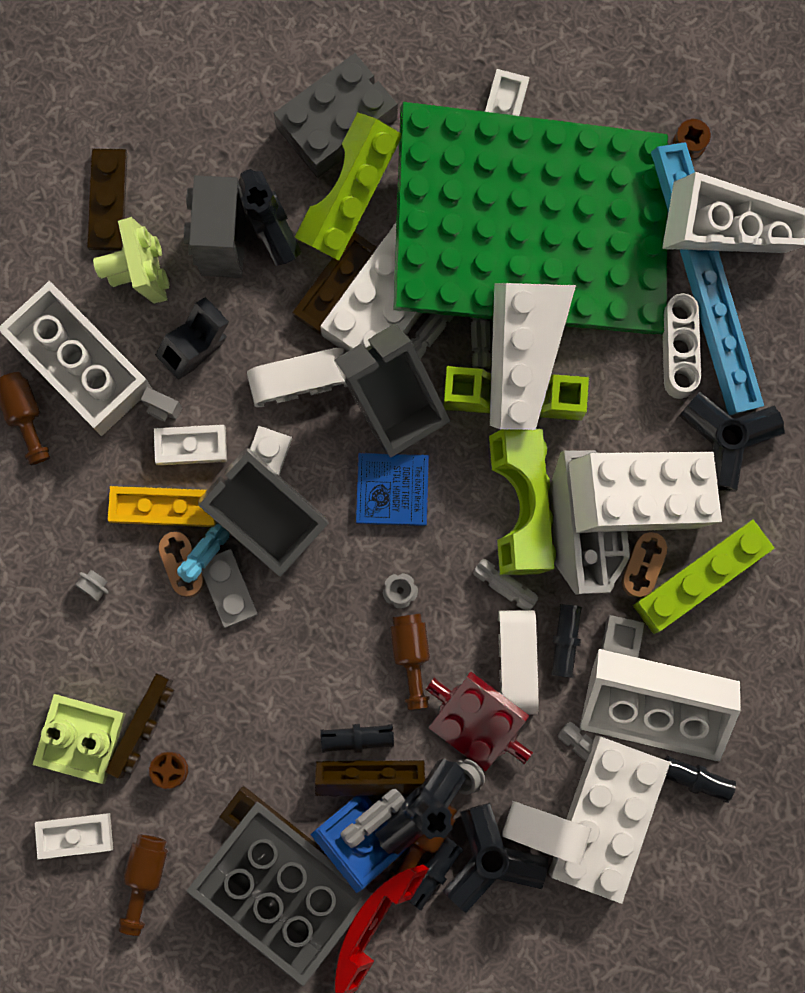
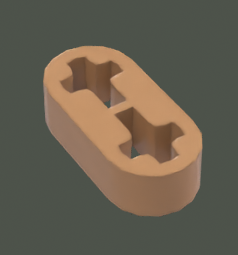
[159,532,204,598]
[622,532,667,598]

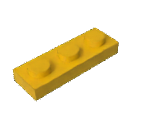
[108,486,216,527]

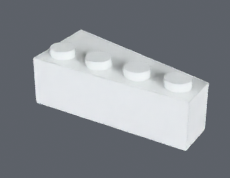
[662,172,805,253]
[490,283,576,430]

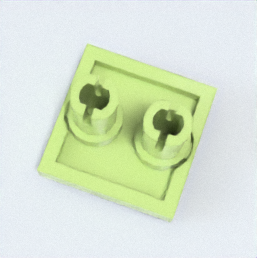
[93,217,169,303]
[33,694,126,784]

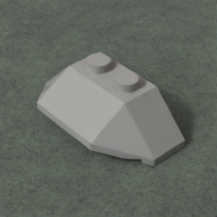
[548,450,630,595]

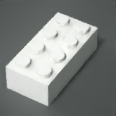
[320,223,422,352]
[0,281,152,436]
[569,452,722,533]
[548,735,670,904]

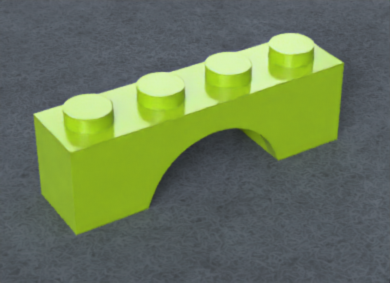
[295,112,401,261]
[443,366,589,421]
[489,429,556,575]
[632,519,775,634]

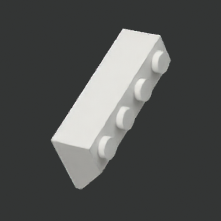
[580,649,741,762]

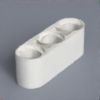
[663,293,701,399]
[247,348,347,407]
[498,610,539,715]
[502,801,592,865]

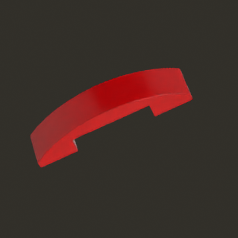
[335,865,429,993]

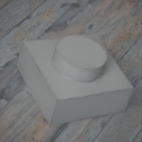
[141,387,182,421]
[601,615,645,658]

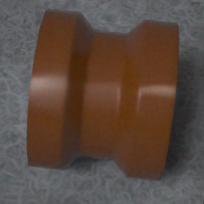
[673,119,711,160]
[149,752,188,789]

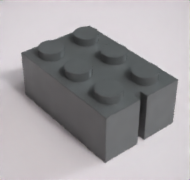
[273,53,398,178]
[184,175,247,278]
[334,323,451,458]
[198,447,329,577]

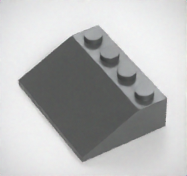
[186,801,372,987]

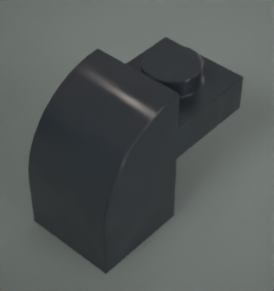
[155,297,229,380]

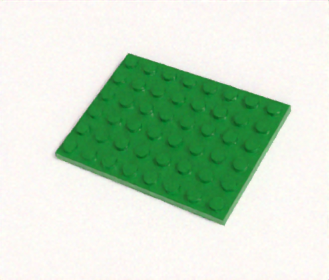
[393,102,668,334]

